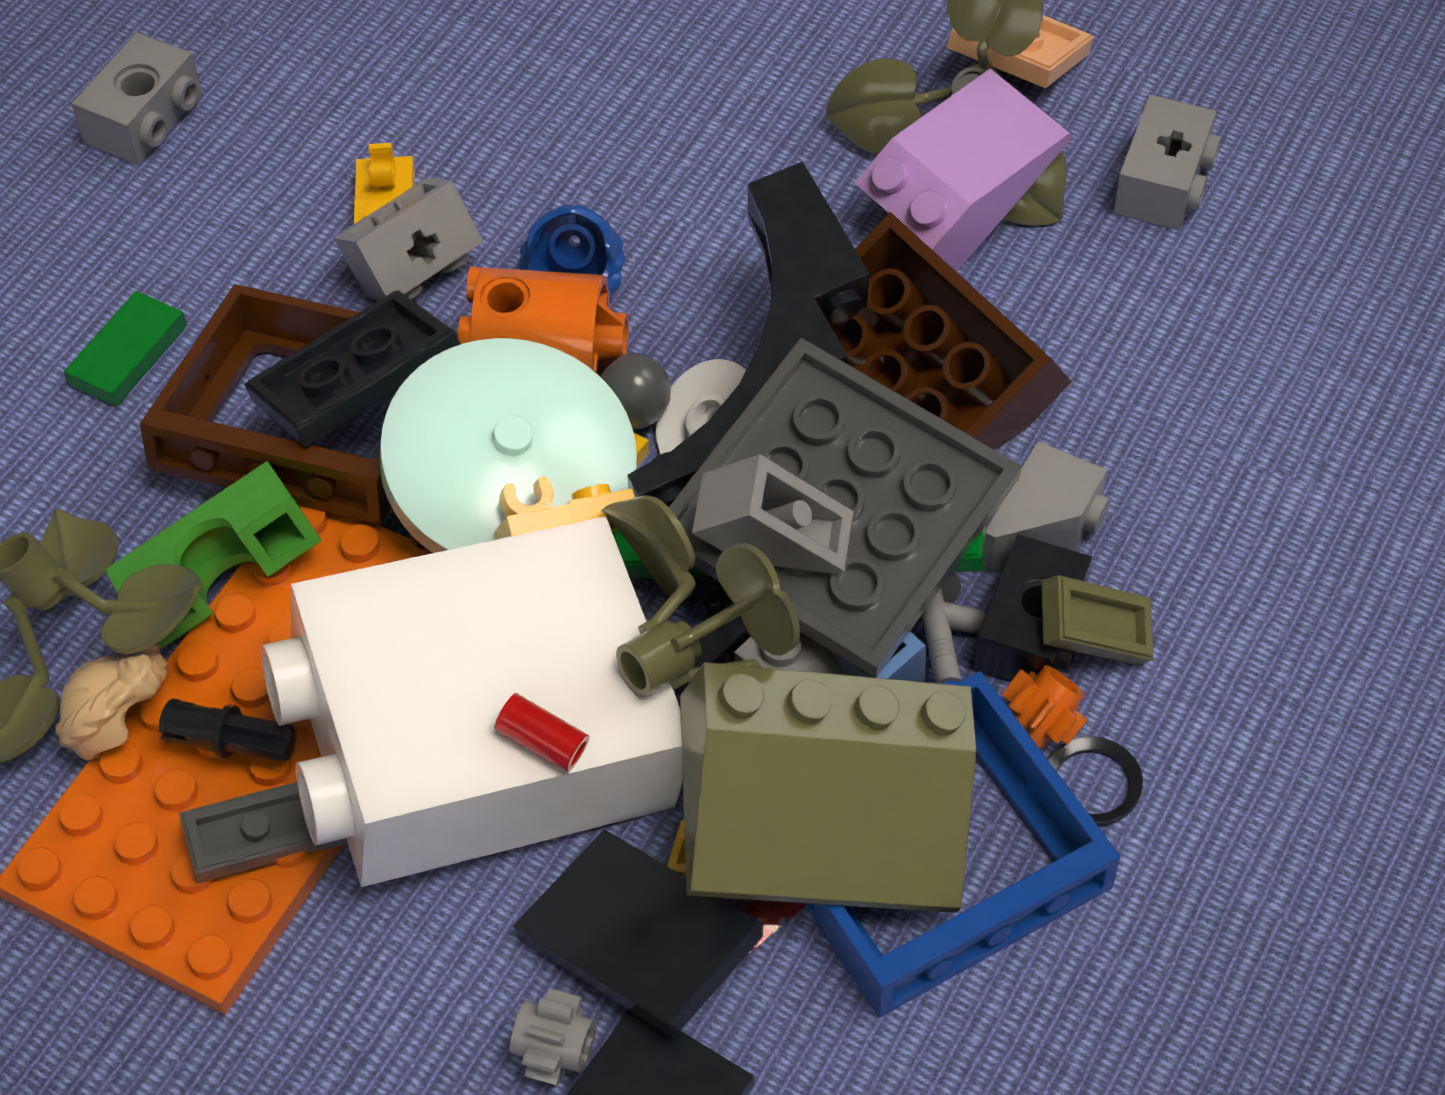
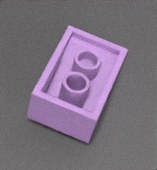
[854,69,1073,272]

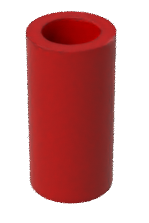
[494,693,590,772]

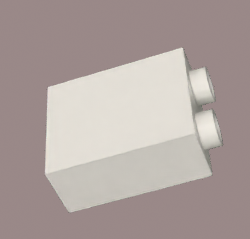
[261,516,683,887]

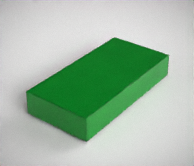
[63,291,187,407]

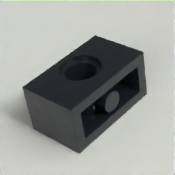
[973,534,1092,683]

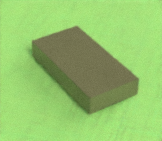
[1041,575,1153,665]

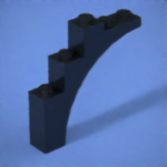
[627,161,870,507]

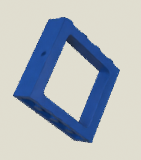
[803,671,1120,1018]

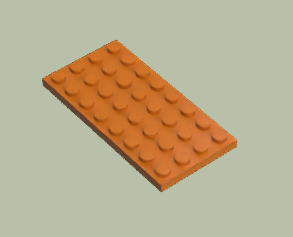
[0,505,433,1015]

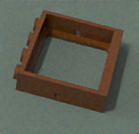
[140,284,458,525]

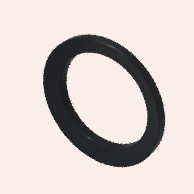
[1048,736,1143,825]

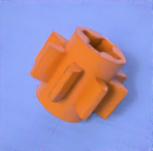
[1001,665,1088,749]

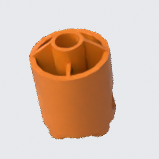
[458,267,629,376]

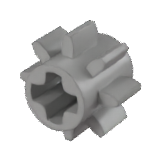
[510,988,596,1086]

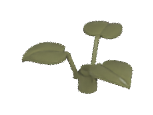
[826,0,1067,226]
[601,495,800,696]
[0,509,203,763]

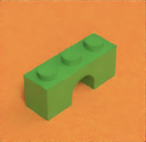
[105,461,322,649]

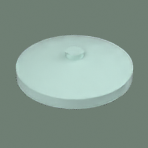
[379,338,637,553]

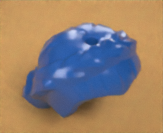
[518,205,625,304]

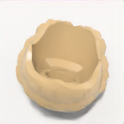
[55,645,168,761]

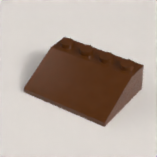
[829,212,1072,450]

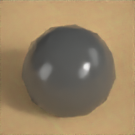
[600,352,671,430]

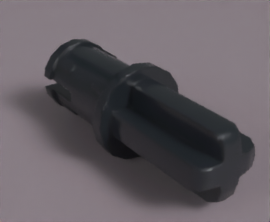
[159,698,297,761]

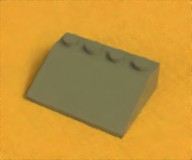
[680,662,976,913]

